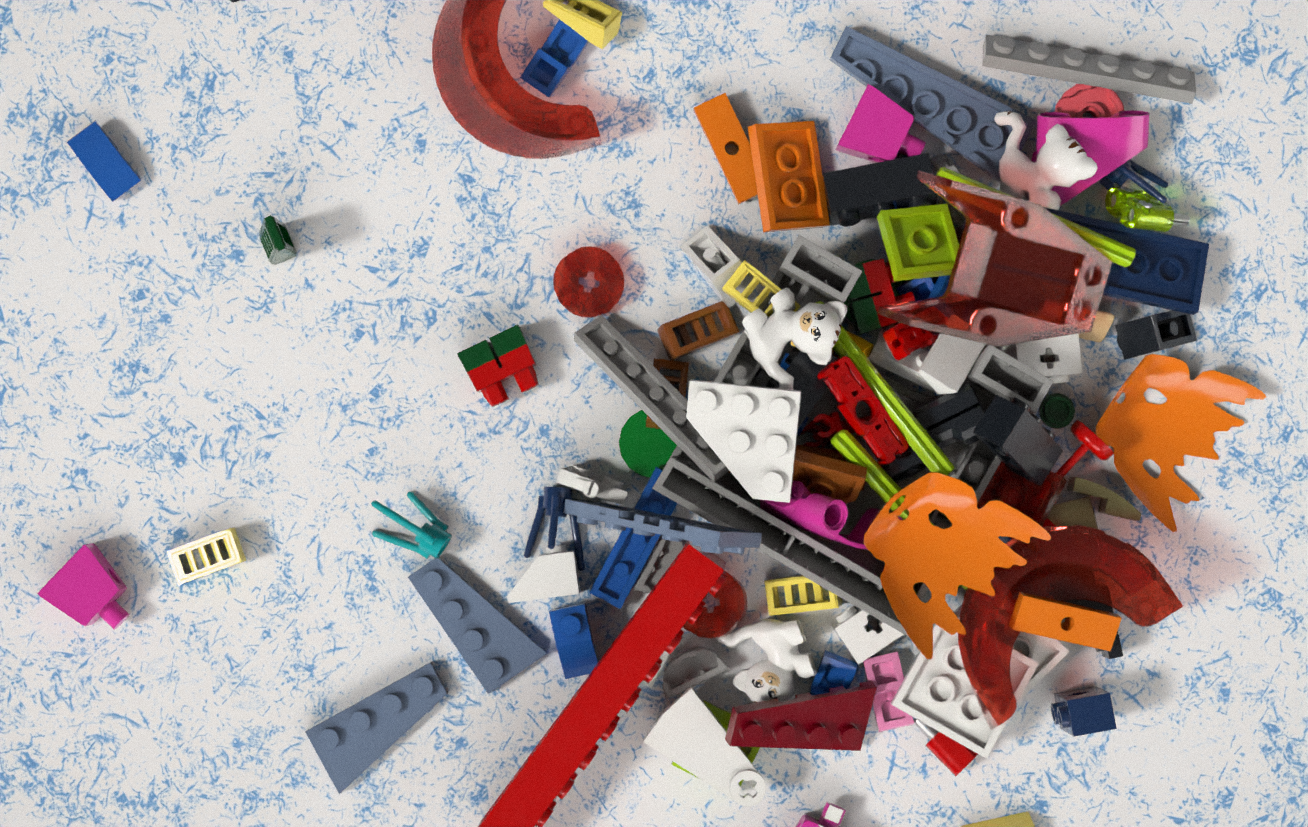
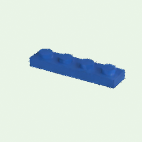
[589,466,677,609]

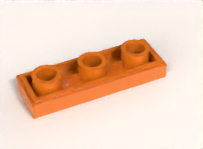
[693,93,758,205]
[1008,592,1122,652]

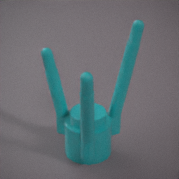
[371,492,452,559]

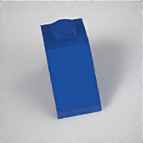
[549,602,598,679]

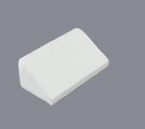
[918,317,988,394]

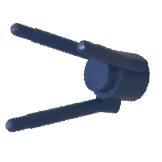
[1098,159,1168,229]
[524,487,585,571]

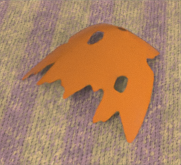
[1095,354,1266,532]
[864,472,1051,660]

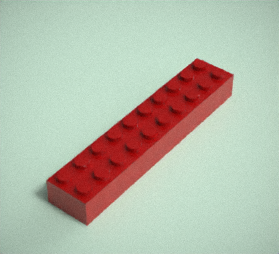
[478,541,727,827]

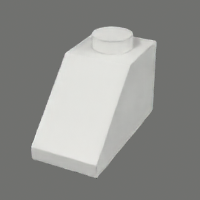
[680,225,757,308]
[507,544,580,603]

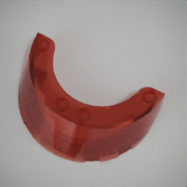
[432,0,602,159]
[958,525,1183,730]

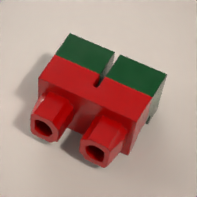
[846,259,918,336]
[457,324,539,407]

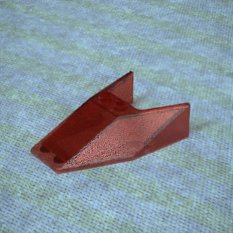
[877,171,1112,347]

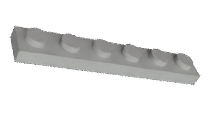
[982,35,1196,104]
[574,315,729,482]

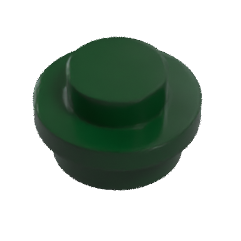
[1039,393,1075,429]

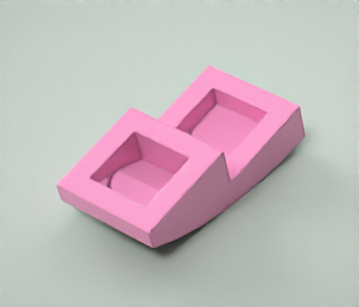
[863,652,914,732]

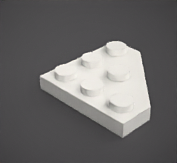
[686,380,801,503]

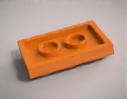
[748,121,830,233]

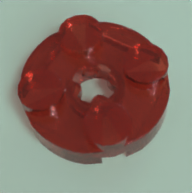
[553,246,624,318]
[683,570,748,639]

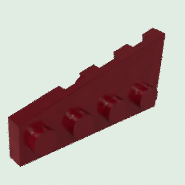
[725,681,877,751]

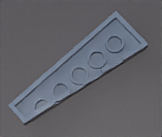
[829,26,1037,183]
[563,499,762,554]

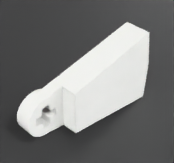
[643,686,766,807]

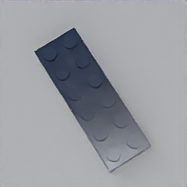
[988,205,1209,315]

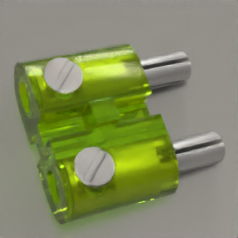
[1105,186,1189,232]

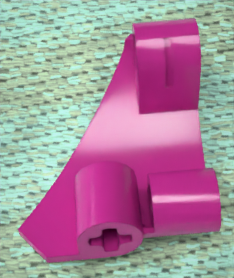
[1031,110,1150,207]
[760,481,903,550]

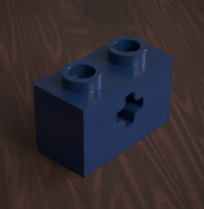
[1051,686,1117,737]

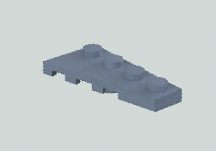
[408,557,548,694]
[305,662,448,794]

